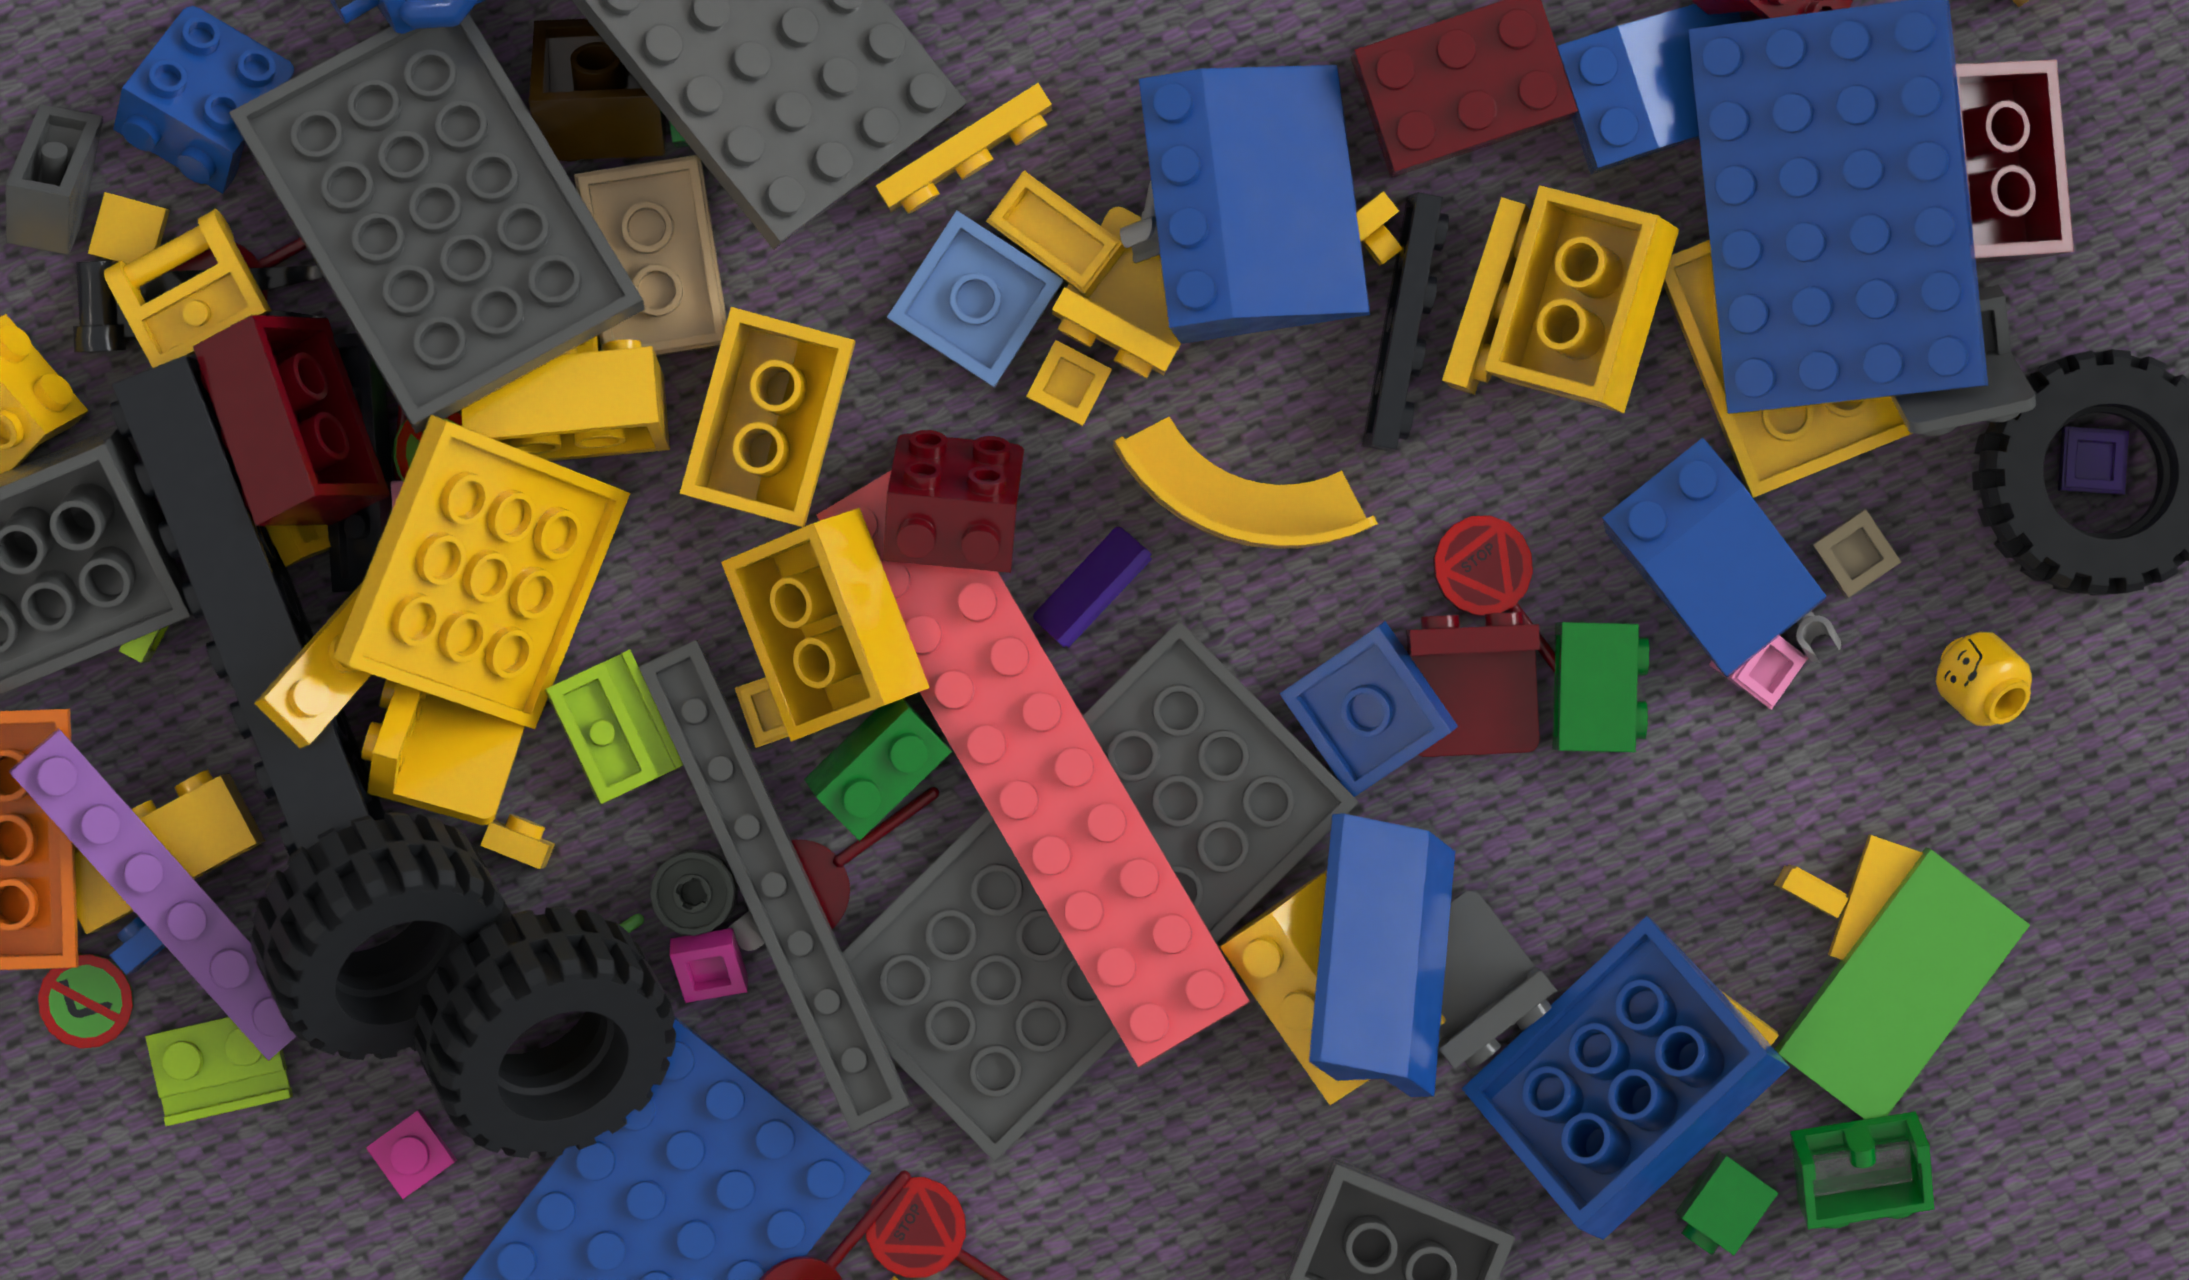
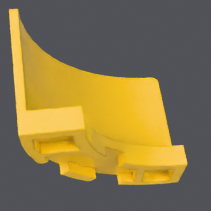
[1113,416,1378,549]

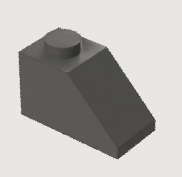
[6,104,103,255]

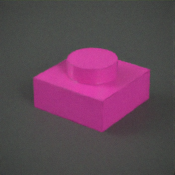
[669,928,748,1003]
[366,1109,457,1199]

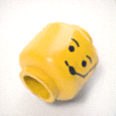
[1935,631,2032,726]

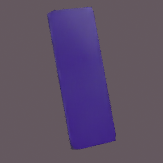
[1033,526,1152,648]

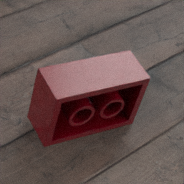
[1351,0,1578,178]
[1956,59,2074,263]
[193,315,390,526]

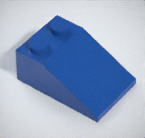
[1557,4,1742,175]
[1602,438,1827,678]

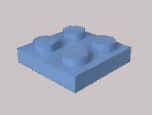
[887,210,1064,388]

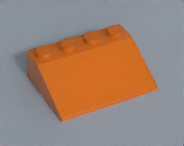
[0,709,79,970]

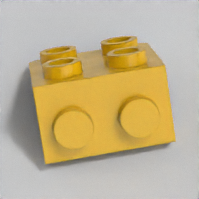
[1052,207,1181,379]
[0,314,89,474]
[361,679,524,825]

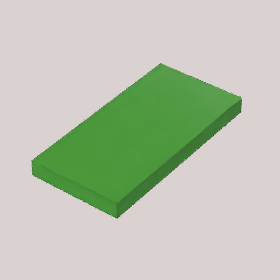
[1775,847,2030,1119]

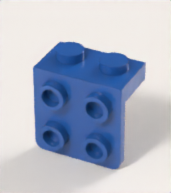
[113,6,294,194]

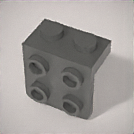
[1890,285,2036,436]
[1438,890,1557,1069]

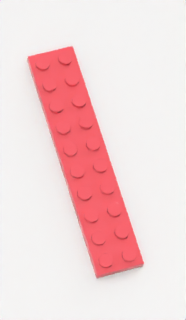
[816,471,1251,1067]

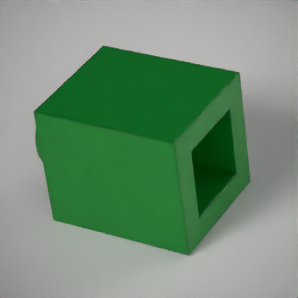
[1675,1151,1778,1256]

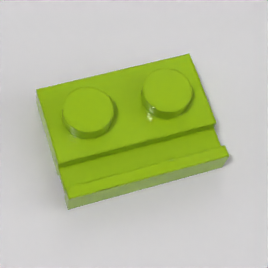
[545,650,684,805]
[145,1017,293,1126]

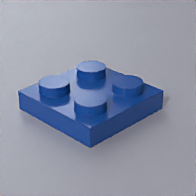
[1279,621,1458,797]

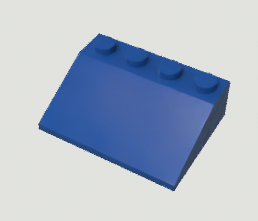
[1139,65,1371,344]
[1462,916,1790,1240]

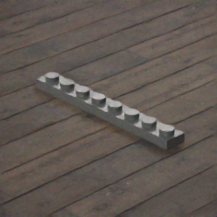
[639,640,913,1133]

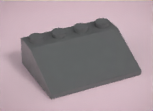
[0,426,192,695]

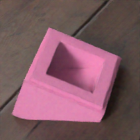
[1709,636,1808,710]

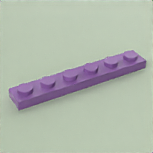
[9,728,296,1061]

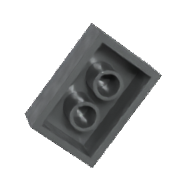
[1285,1157,1516,1280]

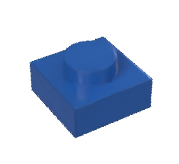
[110,916,166,975]

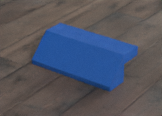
[1309,814,1455,1097]

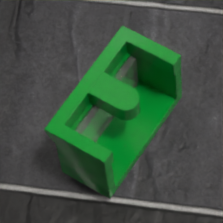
[1790,1111,1935,1230]

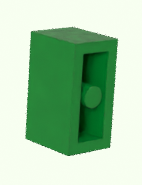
[1552,622,1649,752]
[804,698,952,841]

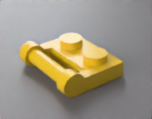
[104,209,272,368]

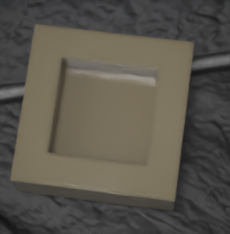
[1810,509,1901,598]

